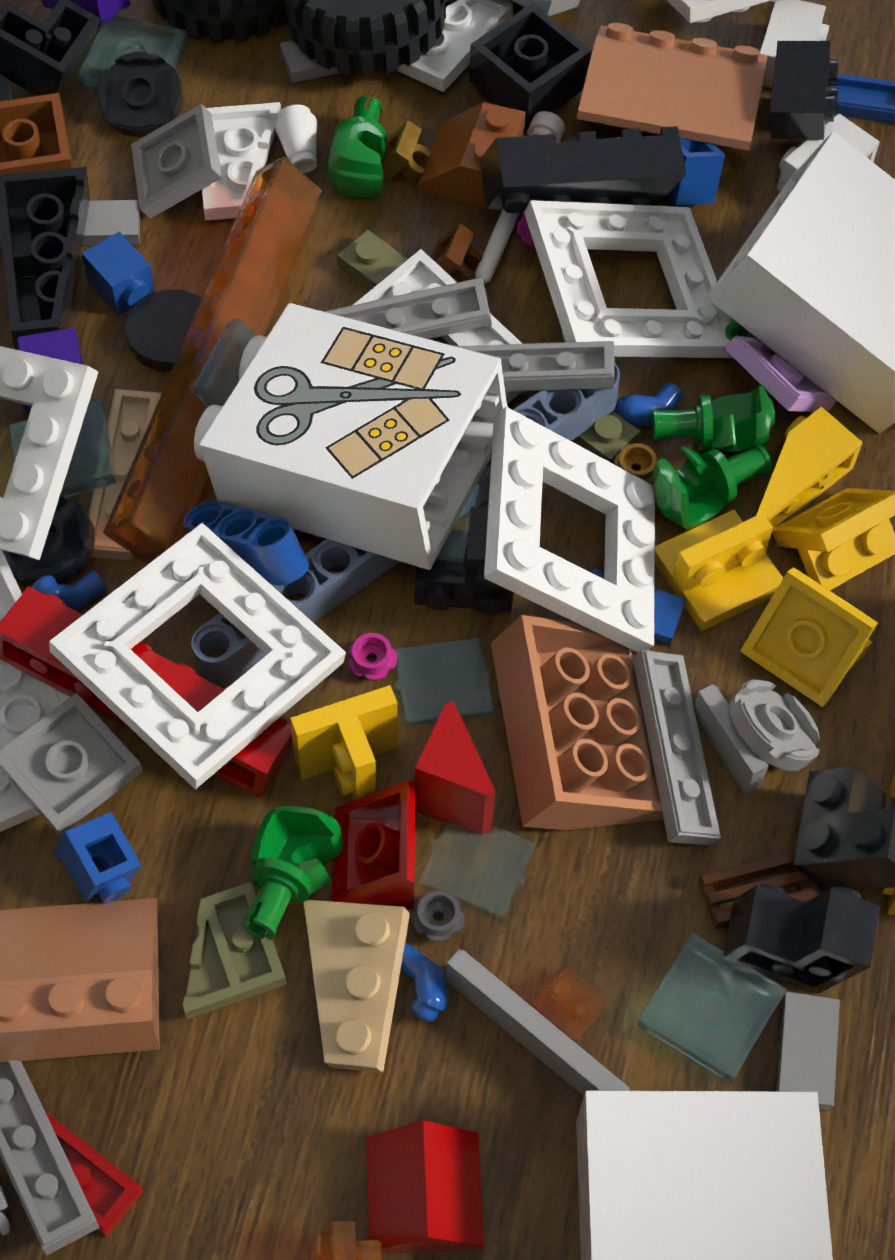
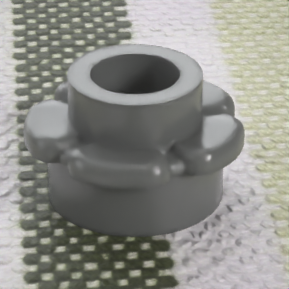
[412,890,465,942]

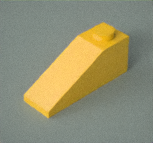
[756,406,863,528]

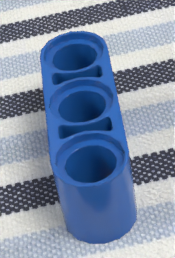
[183,501,309,586]

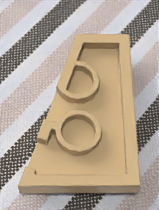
[304,900,410,1073]

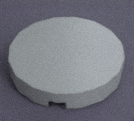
[729,679,820,771]

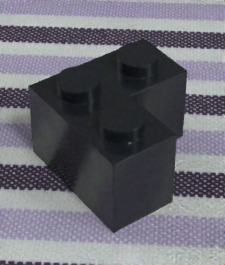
[0,0,100,96]
[770,41,839,140]
[415,507,514,614]
[794,766,895,891]
[723,884,880,994]

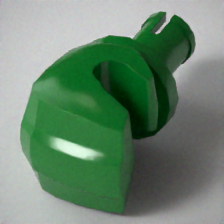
[327,96,387,199]
[651,386,776,454]
[653,445,772,530]
[242,806,344,940]

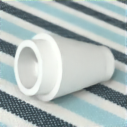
[274,105,317,173]

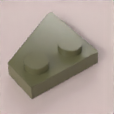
[183,882,287,1020]

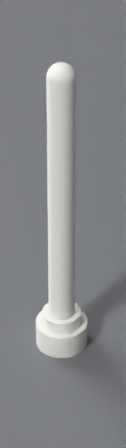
[475,111,565,284]

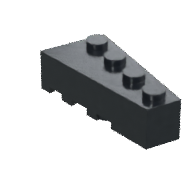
[480,126,686,214]
[0,167,90,350]

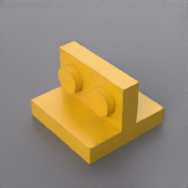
[772,488,895,591]
[654,509,783,632]
[740,567,878,707]
[290,685,398,801]

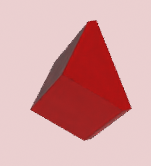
[415,702,496,837]
[331,779,416,910]
[366,1120,484,1254]

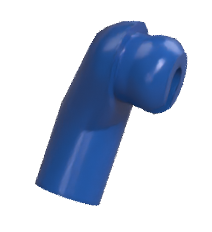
[614,383,683,427]
[32,570,107,611]
[400,943,449,1022]

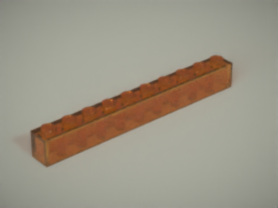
[103,156,322,564]

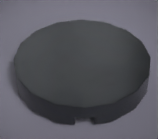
[96,51,184,137]
[125,289,217,372]
[2,495,95,586]

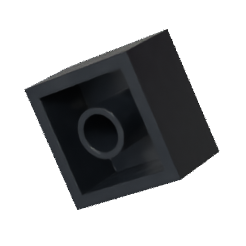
[469,3,592,129]

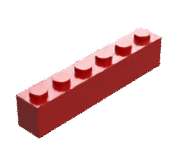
[0,586,293,799]

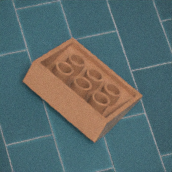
[576,23,768,150]
[491,615,664,830]
[0,898,160,1063]

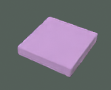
[725,336,837,412]

